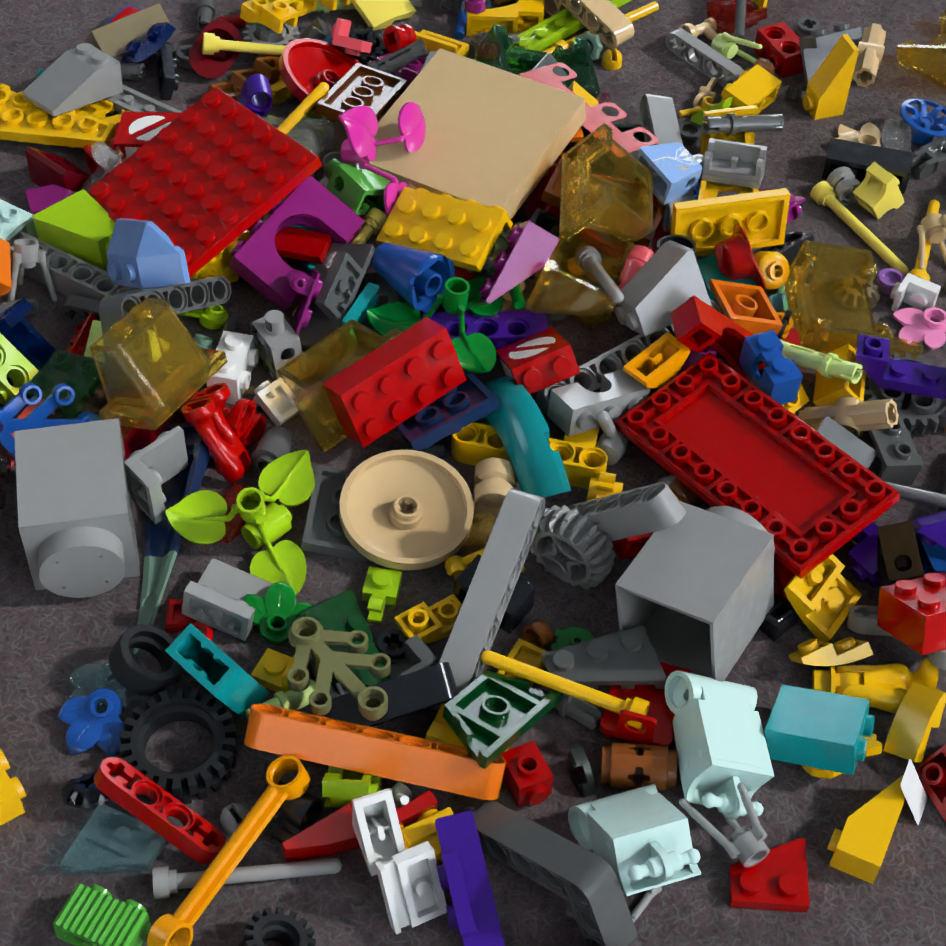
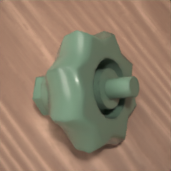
[572,31,604,65]

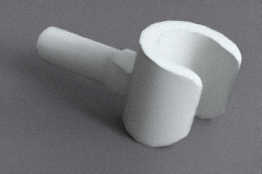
[391,782,413,809]

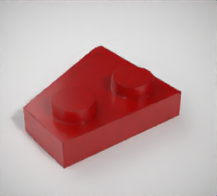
[728,838,810,913]

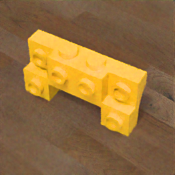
[240,0,350,34]

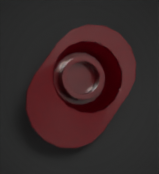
[189,20,242,79]

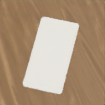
[900,759,928,825]

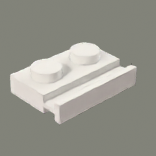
[375,841,447,935]

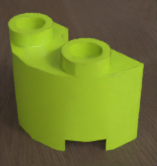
[322,766,382,808]

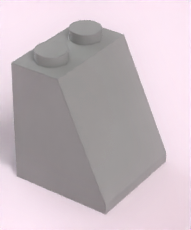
[615,240,712,336]

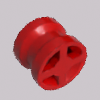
[383,24,416,53]

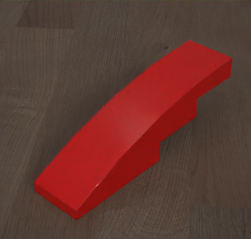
[282,790,438,862]

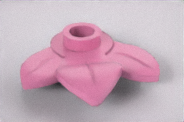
[892,307,946,350]

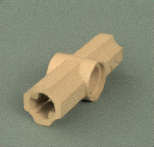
[852,23,886,87]
[798,397,899,437]

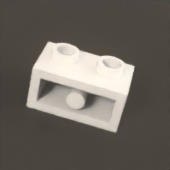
[206,331,259,404]

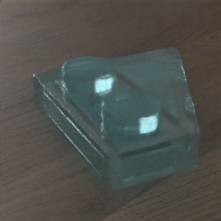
[59,804,167,873]

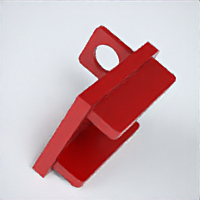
[600,661,692,749]

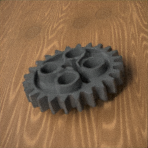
[864,351,946,435]

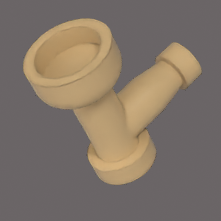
[679,17,718,41]

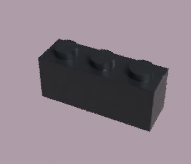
[822,138,913,194]

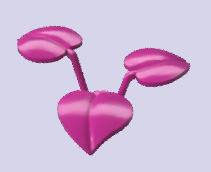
[338,102,426,218]

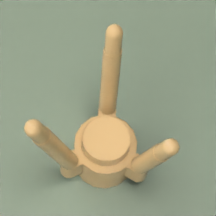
[916,213,946,270]

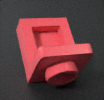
[331,18,372,57]

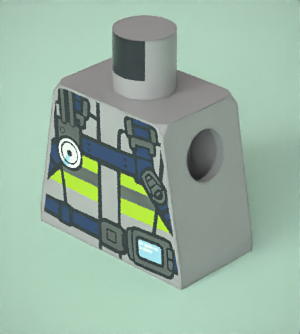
[251,310,306,384]

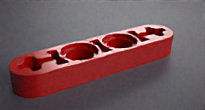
[94,757,226,865]

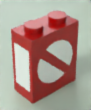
[110,112,182,164]
[496,327,580,394]

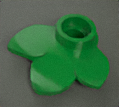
[244,581,313,645]

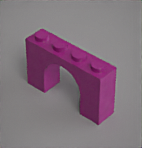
[229,175,365,314]

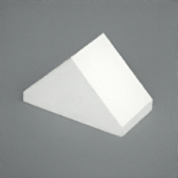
[352,788,406,876]

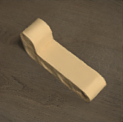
[544,0,635,49]

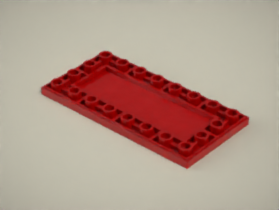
[615,352,900,579]

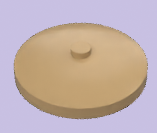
[339,450,474,571]

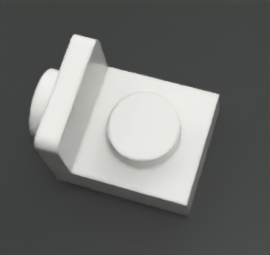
[890,273,941,312]
[252,377,304,427]

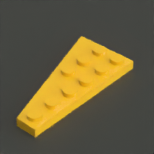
[0,83,115,151]

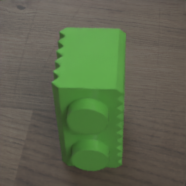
[53,883,151,946]

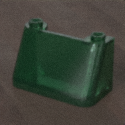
[475,24,601,99]

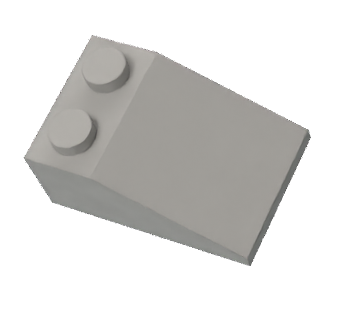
[22,43,123,117]

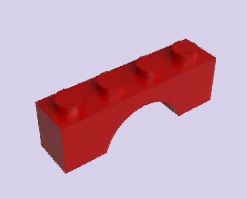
[670,295,766,381]

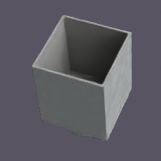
[14,418,140,598]
[615,501,775,681]

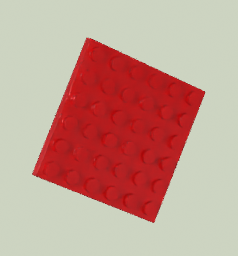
[87,87,322,277]

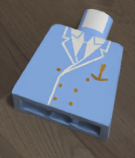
[632,142,704,205]

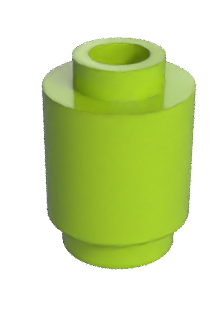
[241,502,292,550]

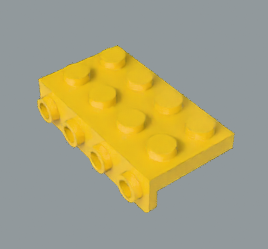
[376,186,513,272]

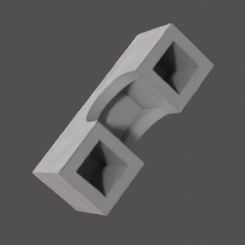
[547,369,651,436]

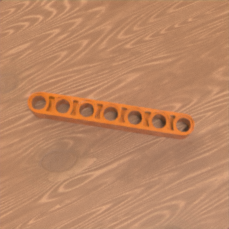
[244,704,506,800]

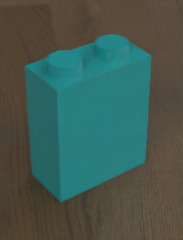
[165,623,270,719]
[765,684,875,775]

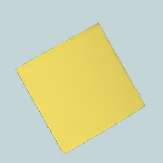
[350,0,416,31]

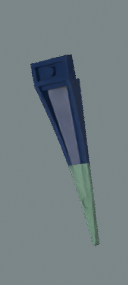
[133,423,211,659]

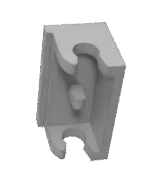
[702,138,767,189]

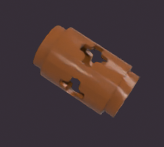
[601,743,677,791]

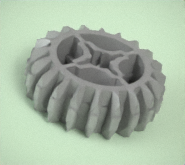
[529,505,616,590]

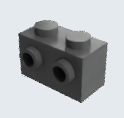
[858,417,922,486]

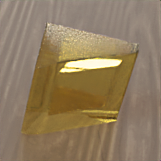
[462,511,496,549]

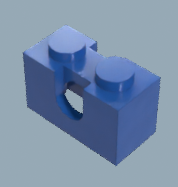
[739,330,803,405]

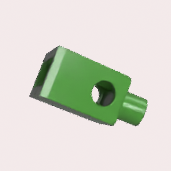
[325,158,390,215]

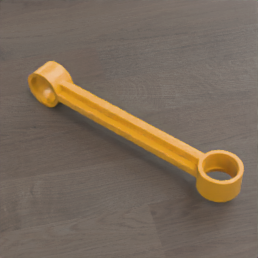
[147,755,310,946]

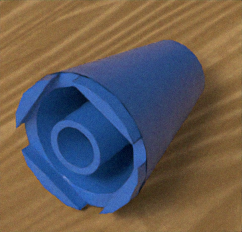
[371,242,455,313]

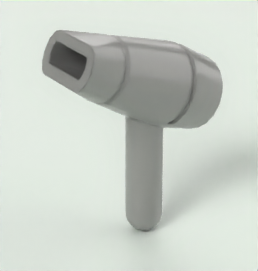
[596,411,629,466]

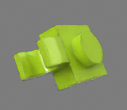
[362,566,402,624]

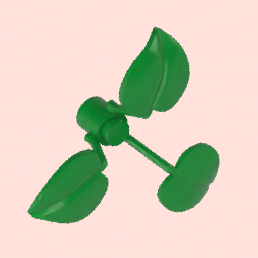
[366,275,503,373]

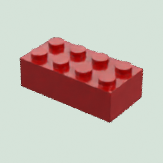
[322,317,467,448]
[877,571,946,655]

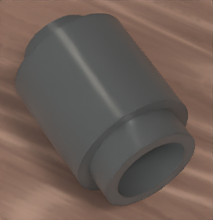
[251,426,293,472]

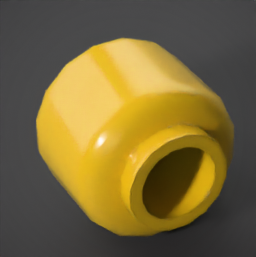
[753,251,790,290]

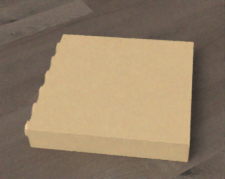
[368,48,586,232]

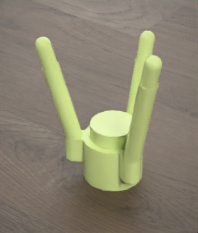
[711,32,762,64]

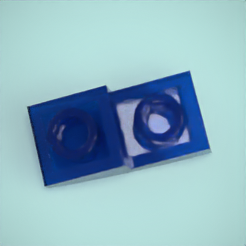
[122,22,176,63]

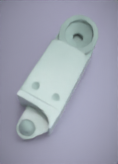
[665,671,774,819]
[568,783,701,896]

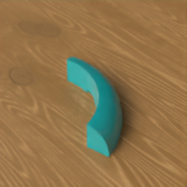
[484,376,571,498]

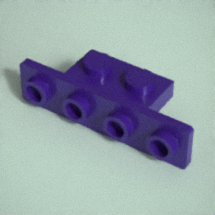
[435,811,505,946]

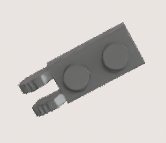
[911,137,946,179]

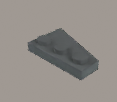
[301,464,368,562]
[541,625,667,690]

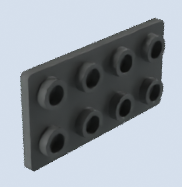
[290,243,375,350]

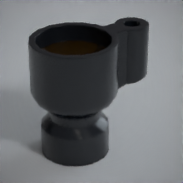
[260,780,323,843]

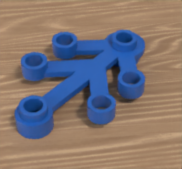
[0,382,103,464]

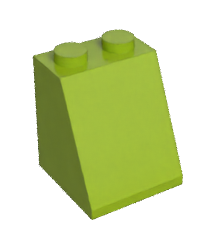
[32,189,116,272]

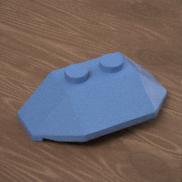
[107,218,190,289]

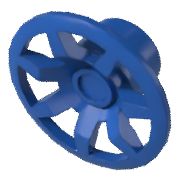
[900,98,946,146]

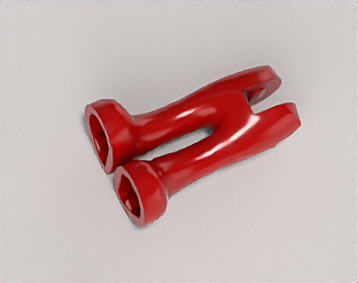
[181,382,252,483]

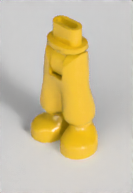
[812,657,939,714]

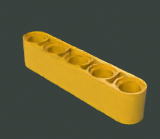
[451,422,608,489]

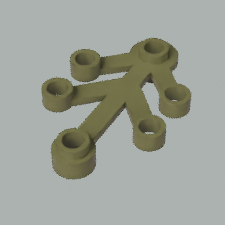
[287,616,391,721]

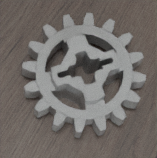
[243,23,300,58]

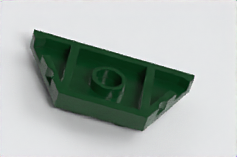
[300,590,391,687]
[443,671,563,769]

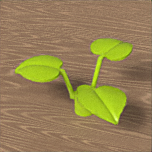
[165,450,315,595]

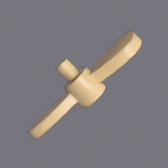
[693,77,717,107]

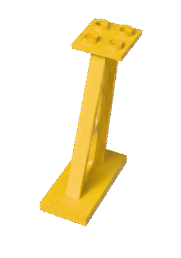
[670,105,790,257]

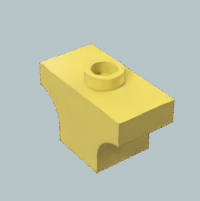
[853,161,905,219]

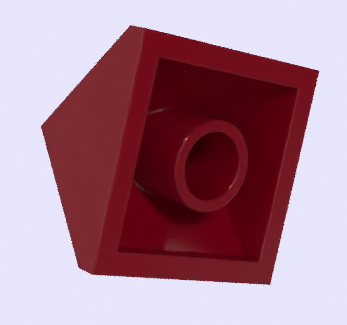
[25,146,100,192]

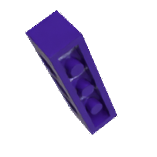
[424,310,548,358]

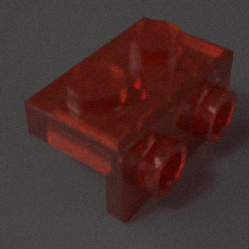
[706,0,768,34]

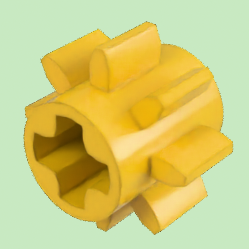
[587,472,623,501]

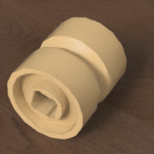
[473,457,516,519]

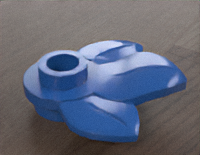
[57,688,125,757]

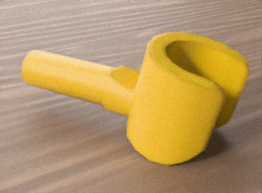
[679,96,716,117]

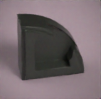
[566,745,595,798]

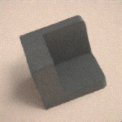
[389,635,438,679]

